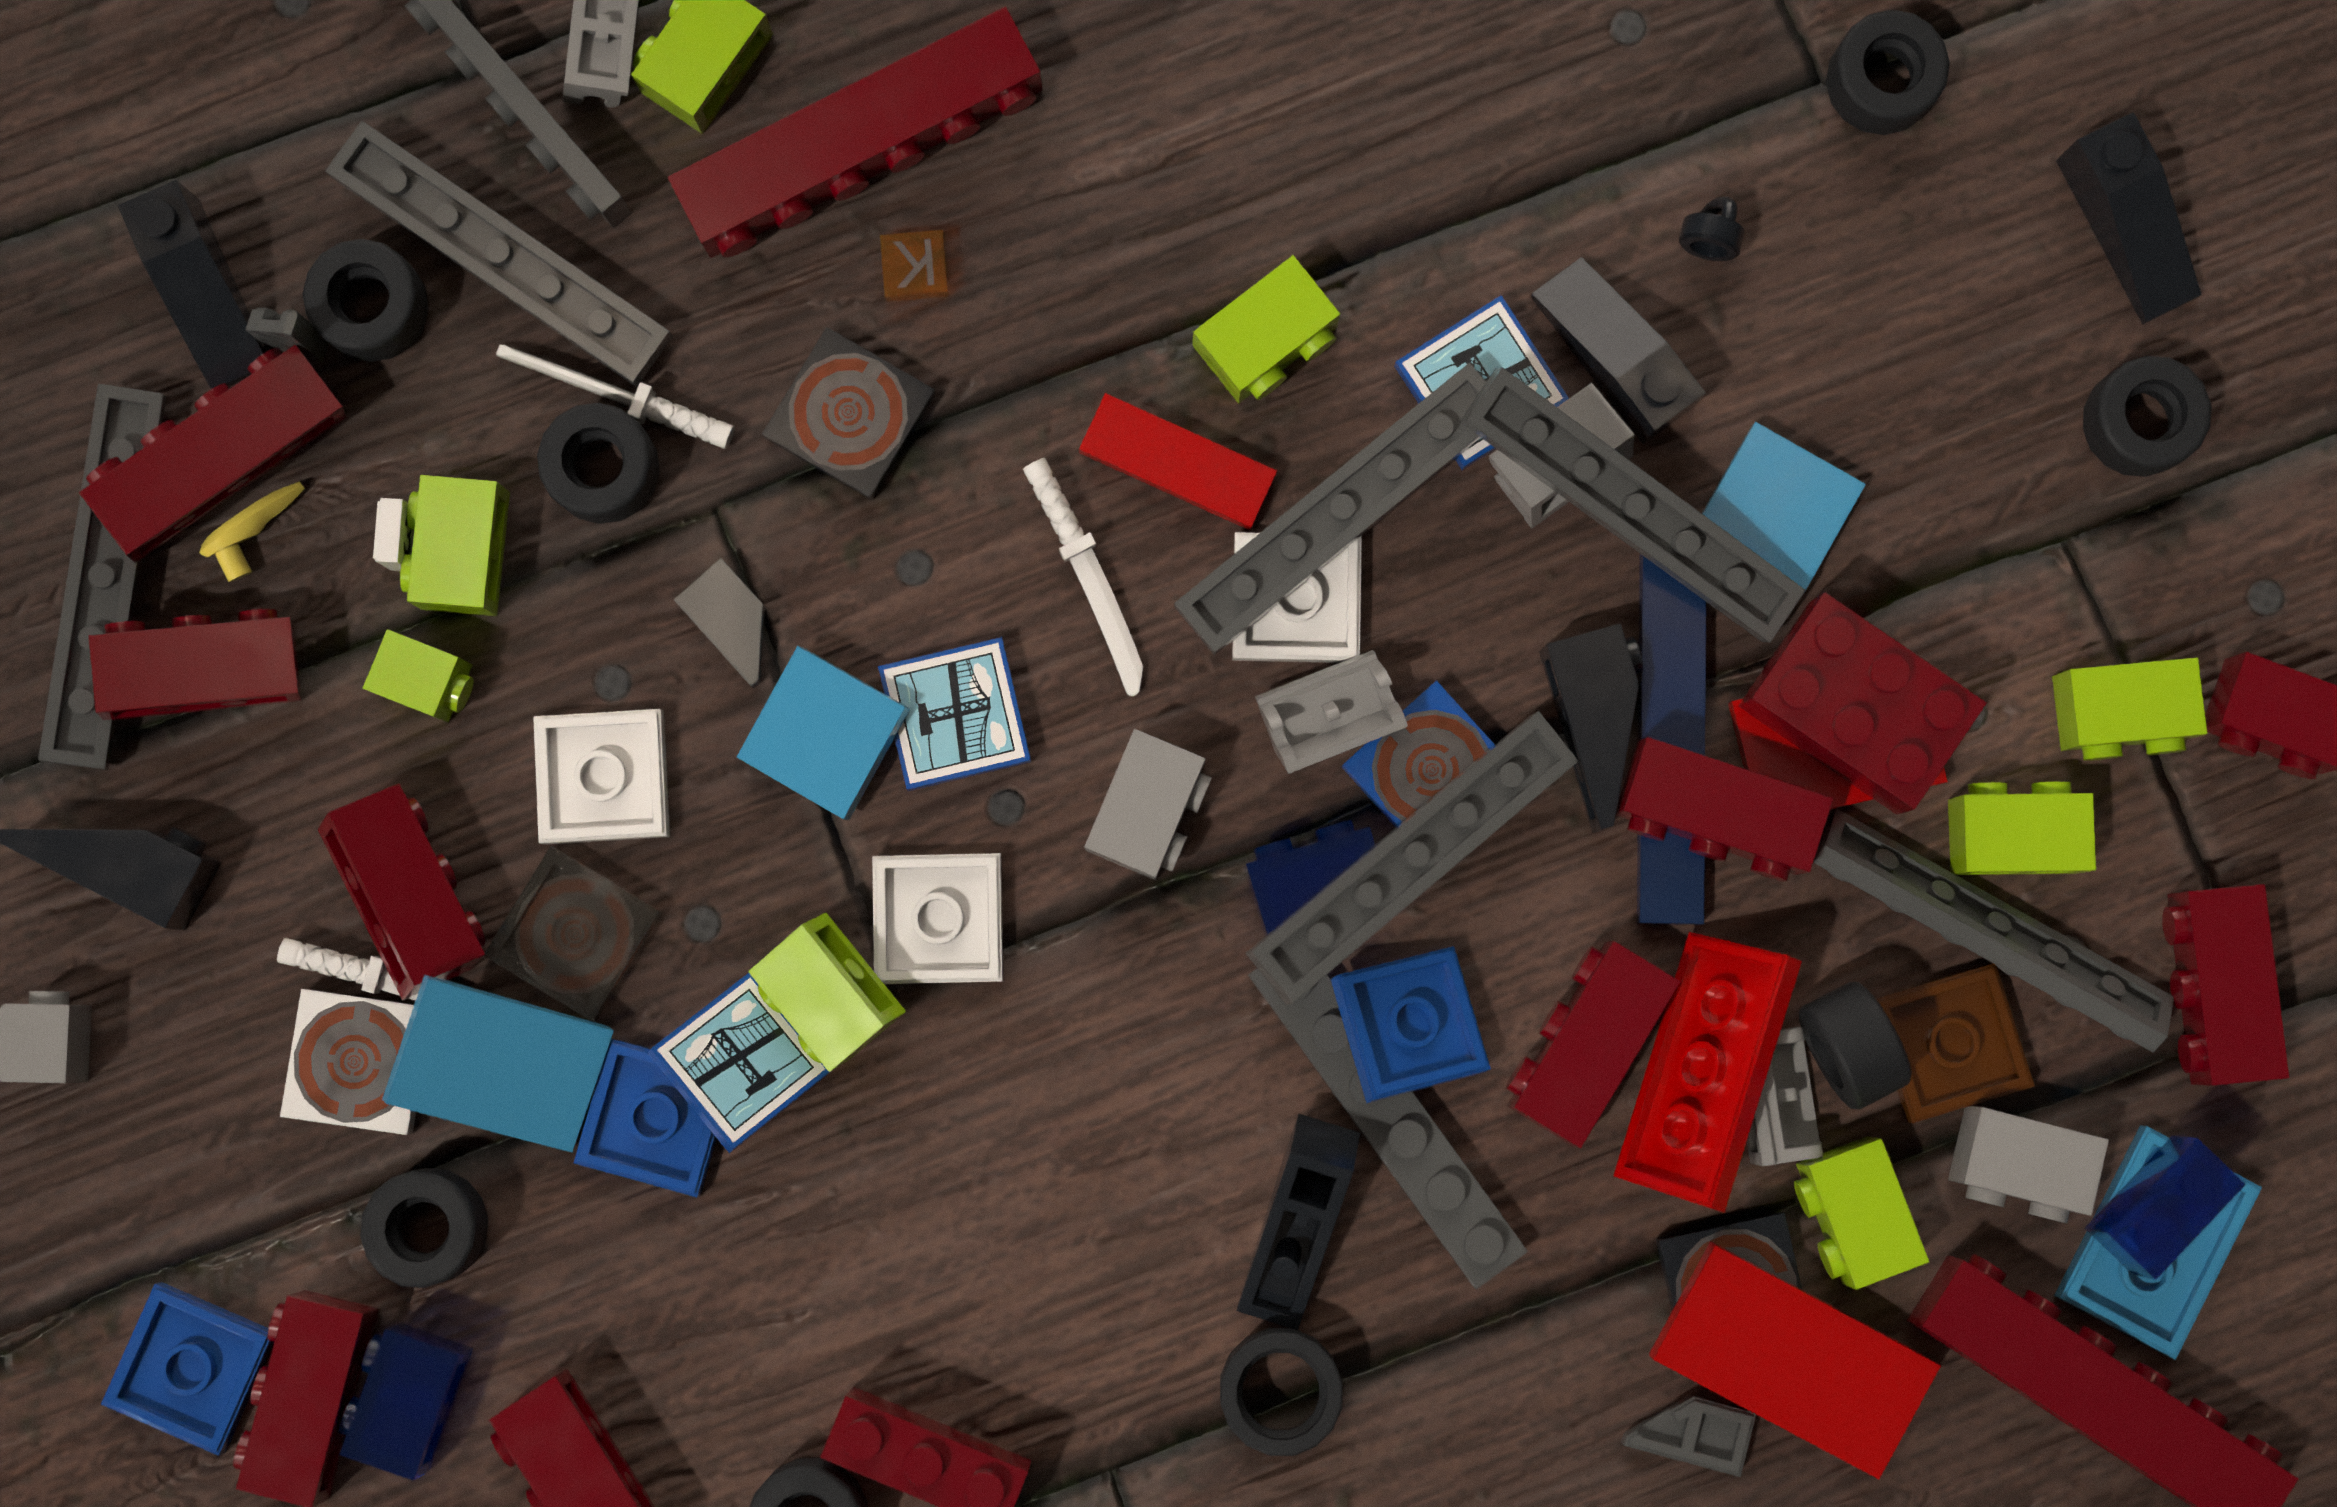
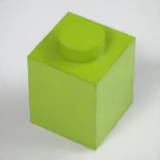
[362,629,474,723]

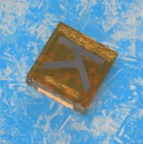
[880,230,949,302]

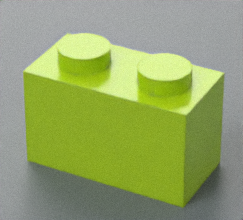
[631,0,773,134]
[1192,255,1340,404]
[400,475,510,616]
[2052,658,2207,761]
[1948,782,2096,875]
[748,913,906,1072]
[1794,1136,1929,1290]

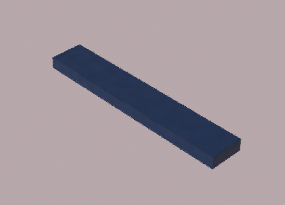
[1637,554,1706,925]

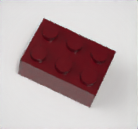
[1738,592,1987,815]

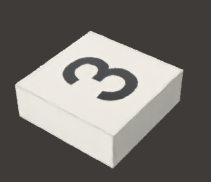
[373,498,414,571]

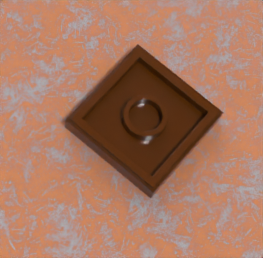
[1875,963,2035,1123]

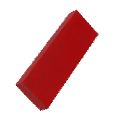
[1079,393,1277,531]

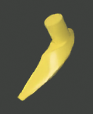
[199,481,305,582]

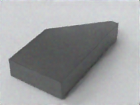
[246,307,329,362]
[674,558,766,689]
[1621,1394,1756,1477]

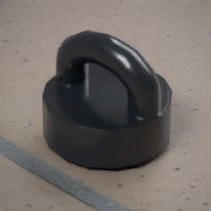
[1679,196,1745,261]

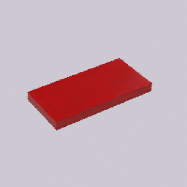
[1613,932,1802,1213]
[1649,1241,1941,1479]

